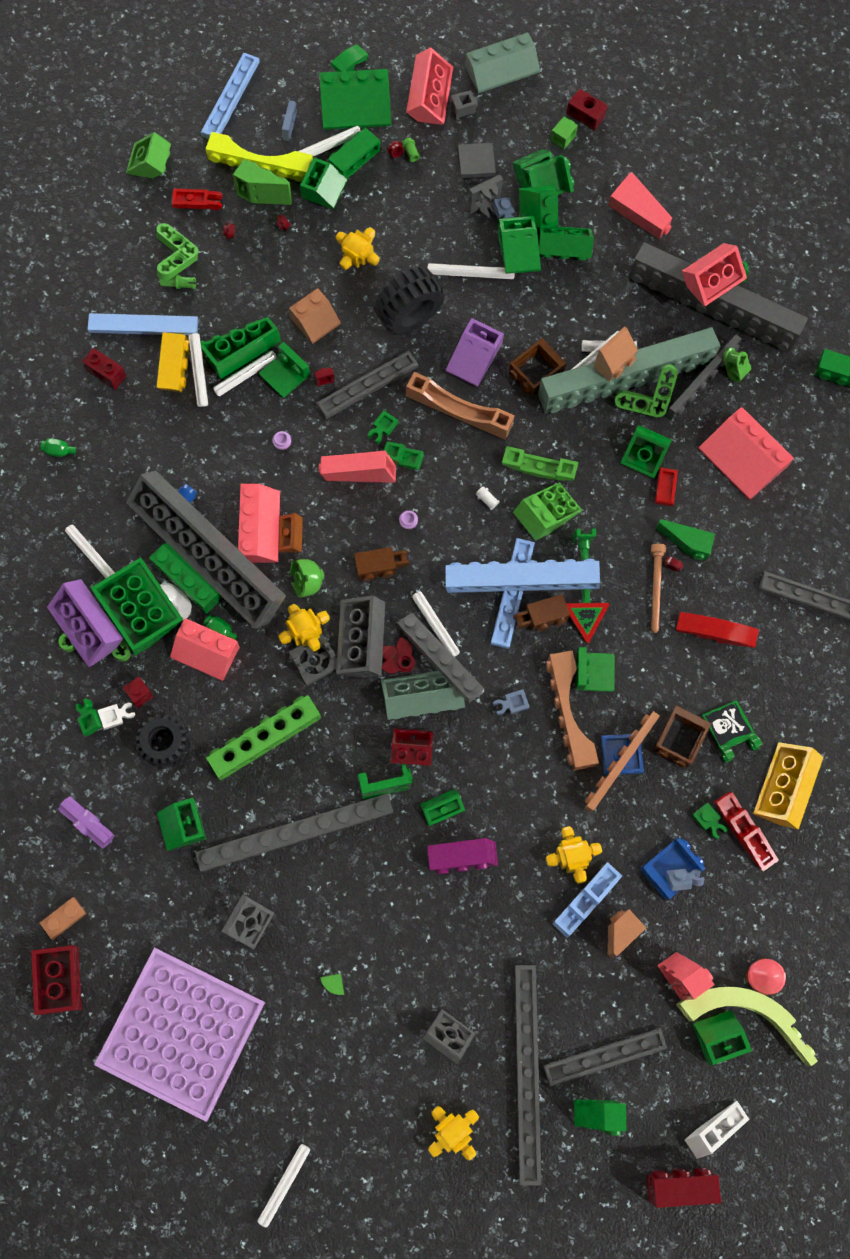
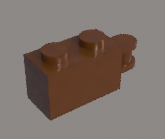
[354,547,410,582]
[513,594,570,632]

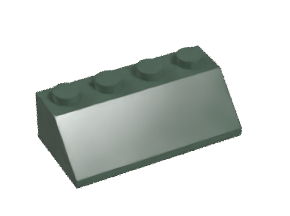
[465,33,540,93]
[381,671,465,720]

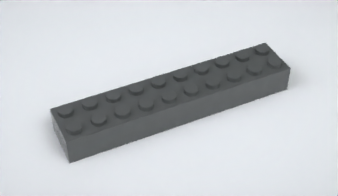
[629,242,808,352]
[126,471,286,629]

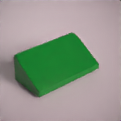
[420,789,465,826]

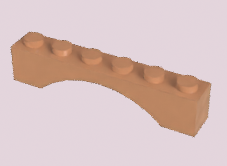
[406,372,515,440]
[546,650,599,771]

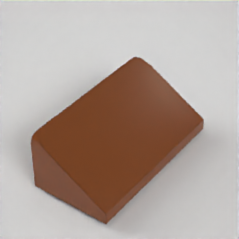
[278,513,303,552]

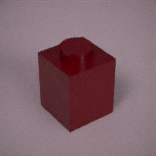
[123,677,154,708]

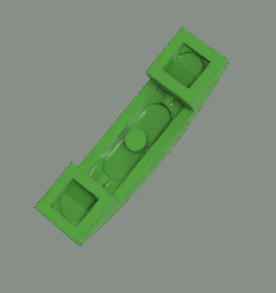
[502,446,579,480]

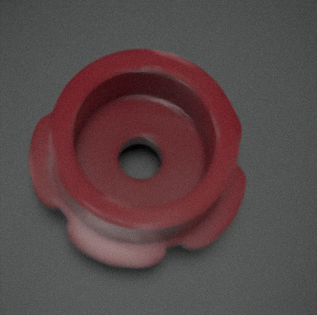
[387,141,404,158]
[276,214,291,231]
[223,222,235,240]

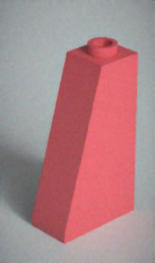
[608,172,672,239]
[319,451,396,483]

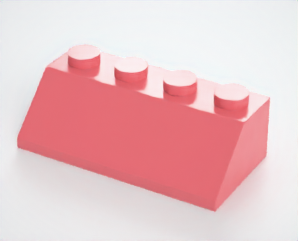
[406,47,453,125]
[238,484,280,563]

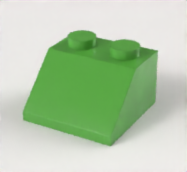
[126,132,171,178]

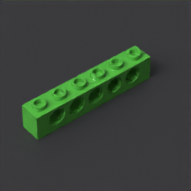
[206,695,321,781]

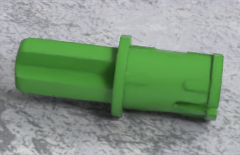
[160,274,196,289]

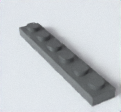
[666,335,742,420]
[397,613,484,703]

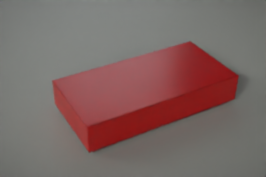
[654,467,678,506]

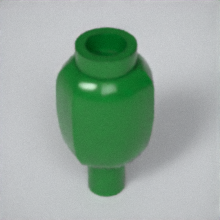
[41,438,76,457]
[204,615,237,640]

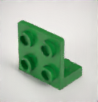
[259,342,310,398]
[575,647,615,692]

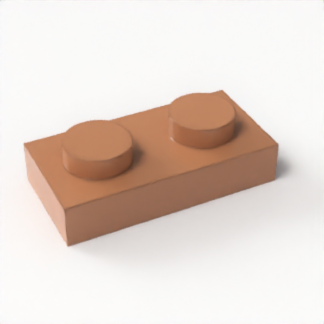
[40,897,87,940]

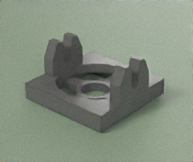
[468,175,503,218]
[288,634,337,686]
[222,894,274,949]
[423,1009,476,1064]

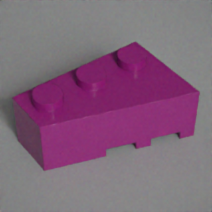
[428,838,498,875]

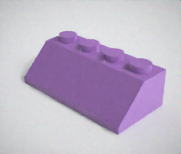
[47,579,123,667]

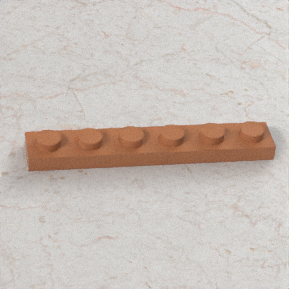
[584,711,660,813]

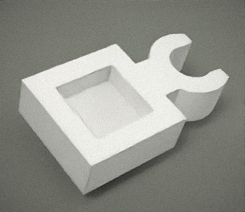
[98,703,135,730]

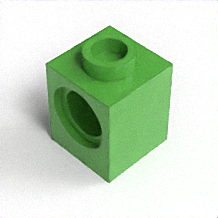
[550,117,578,150]

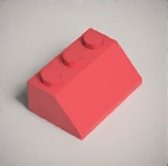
[682,243,747,306]
[170,618,240,681]

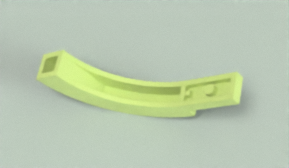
[676,987,817,1066]

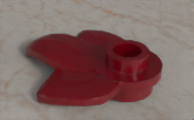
[382,638,415,674]

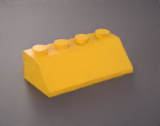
[753,742,823,829]

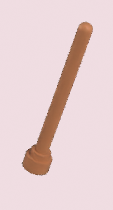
[651,544,666,633]

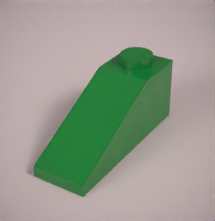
[656,519,715,560]

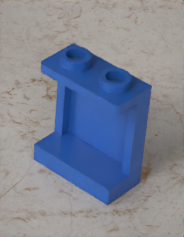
[640,837,706,901]

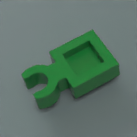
[368,411,399,444]
[76,699,103,736]
[691,802,727,840]

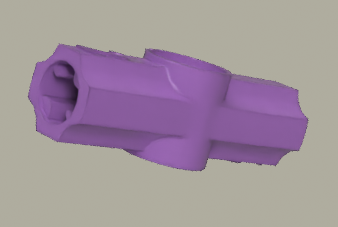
[58,796,115,848]

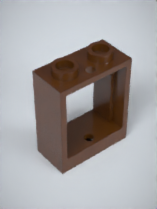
[508,338,566,396]
[653,705,712,768]

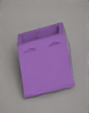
[446,318,504,387]

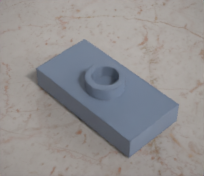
[282,100,297,141]

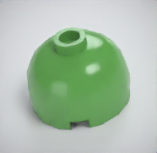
[290,559,324,597]

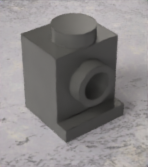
[451,90,478,120]

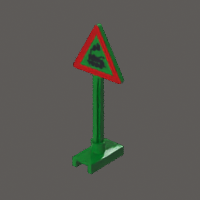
[566,529,609,643]

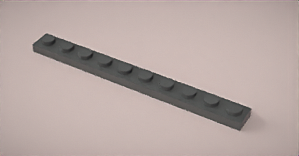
[195,794,394,872]
[515,965,541,1186]

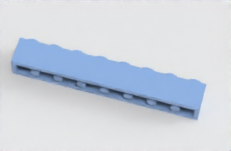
[446,559,600,593]

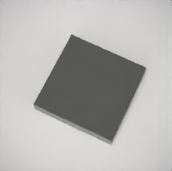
[458,143,496,178]

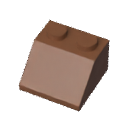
[289,288,341,344]
[594,326,638,382]
[607,909,646,958]

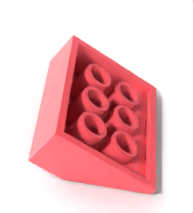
[698,407,794,500]

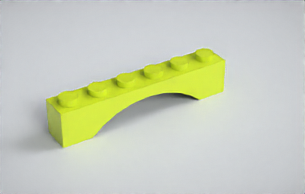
[206,132,313,182]

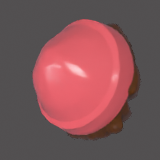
[745,958,786,996]

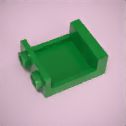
[522,155,574,195]
[358,764,413,800]

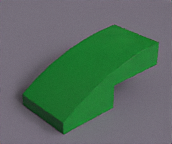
[331,44,368,72]
[384,441,424,471]

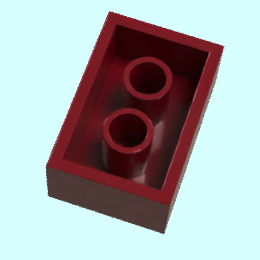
[31,945,82,1015]
[646,1167,722,1208]

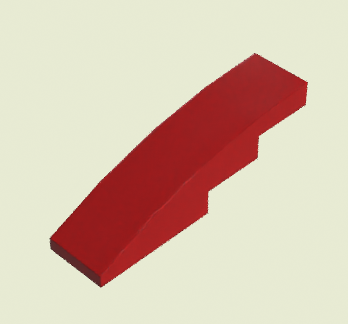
[676,612,759,648]
[714,791,779,871]

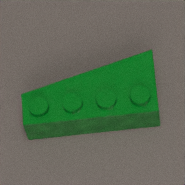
[200,317,281,379]

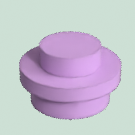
[273,431,291,450]
[399,511,418,529]

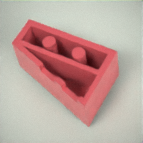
[657,952,714,1001]

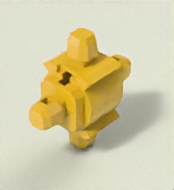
[336,227,380,270]
[278,604,330,651]
[546,826,602,883]
[428,1106,479,1161]

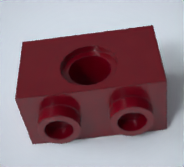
[566,89,608,131]
[82,348,126,390]

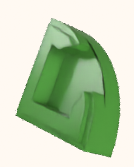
[320,974,344,995]

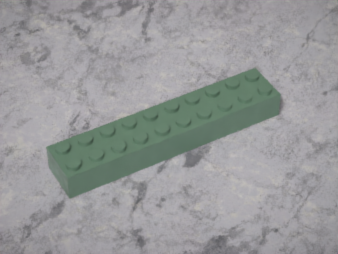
[538,327,720,414]

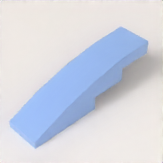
[553,862,622,938]

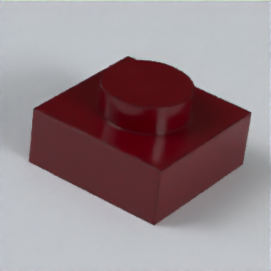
[314,368,335,386]

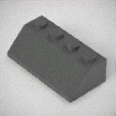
[336,596,385,678]

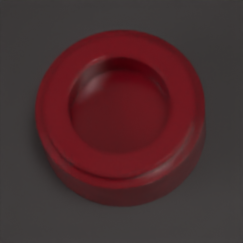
[664,557,684,572]

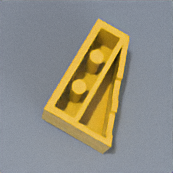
[157,332,190,392]

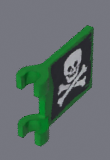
[702,700,763,763]

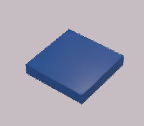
[600,734,644,775]

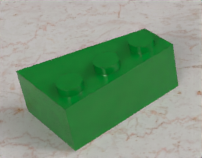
[574,1099,627,1136]

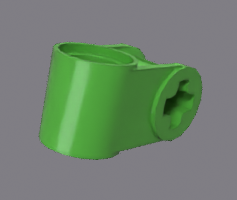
[723,347,751,383]

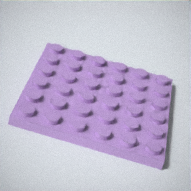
[94,948,265,1122]

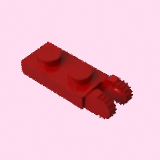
[172,189,223,210]

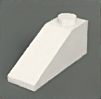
[685,1101,749,1159]

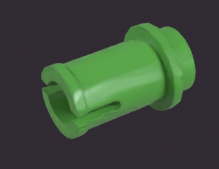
[402,138,420,162]

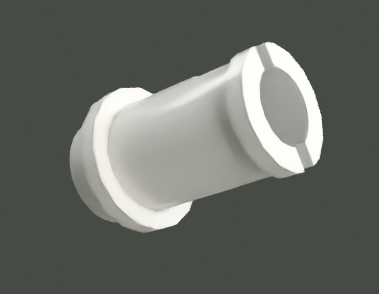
[476,486,500,510]

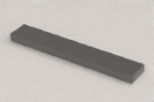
[316,350,418,419]
[758,571,850,621]
[543,1028,668,1086]

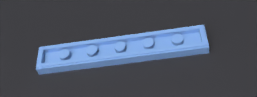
[201,53,259,139]
[88,313,198,336]
[490,538,535,649]

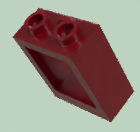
[391,728,433,766]

